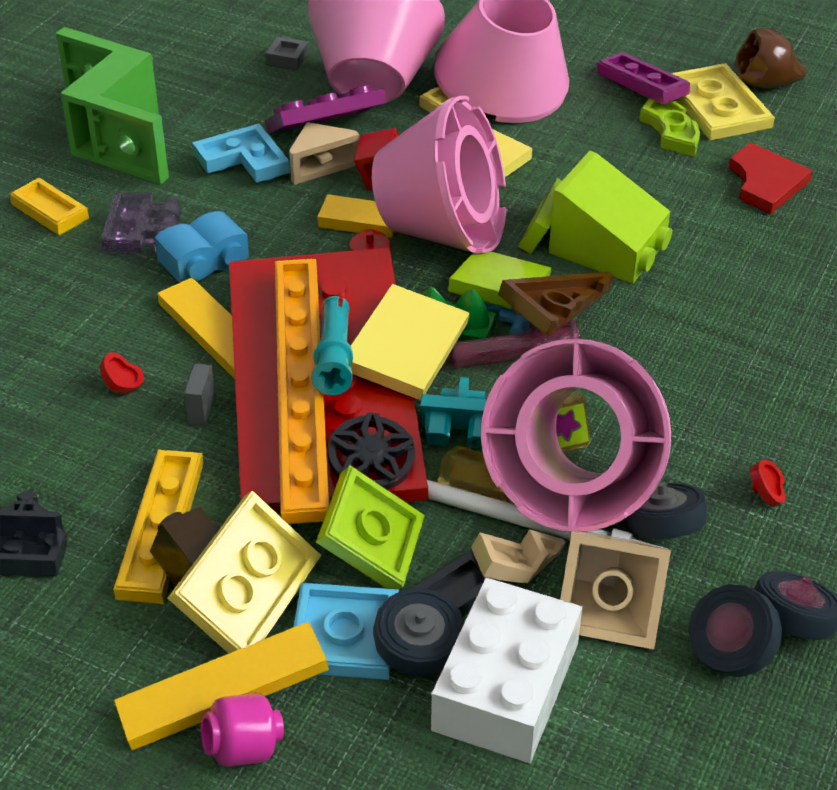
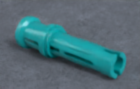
[312,296,353,396]

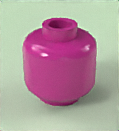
[201,693,284,767]

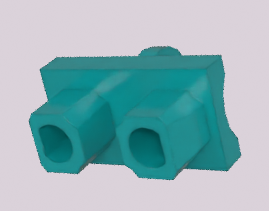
[421,377,487,449]

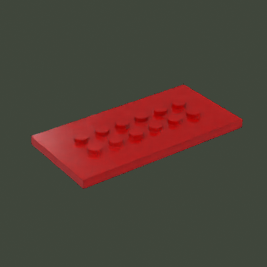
[229,247,428,514]

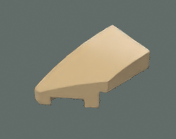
[471,529,565,583]

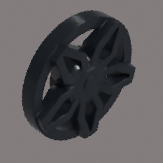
[328,413,415,490]

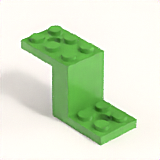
[56,27,169,185]

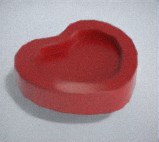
[349,229,391,251]
[99,352,144,393]
[750,460,786,507]

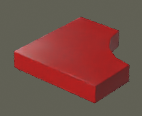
[729,142,813,214]

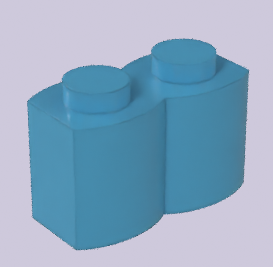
[155,211,249,283]

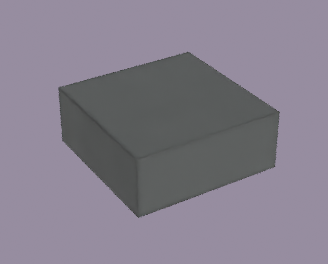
[265,36,309,70]
[184,363,215,427]

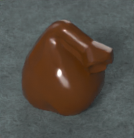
[735,28,807,88]

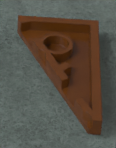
[498,272,613,336]

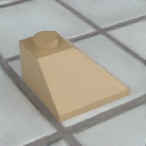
[560,530,671,650]

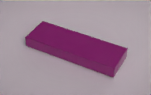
[597,52,690,104]

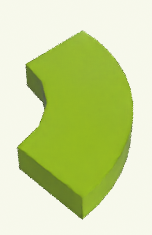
[639,98,700,157]

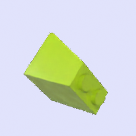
[549,151,672,284]

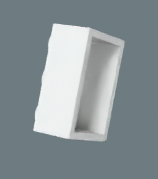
[431,577,582,764]

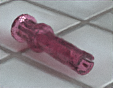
[451,320,580,368]

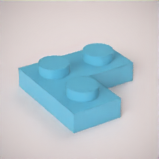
[192,124,290,183]

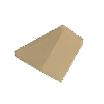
[289,122,359,185]

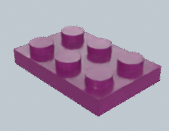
[264,85,387,134]

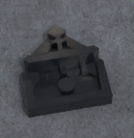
[0,490,68,577]

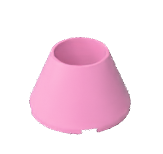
[307,0,445,102]
[433,0,569,123]
[372,95,506,254]
[481,339,671,532]

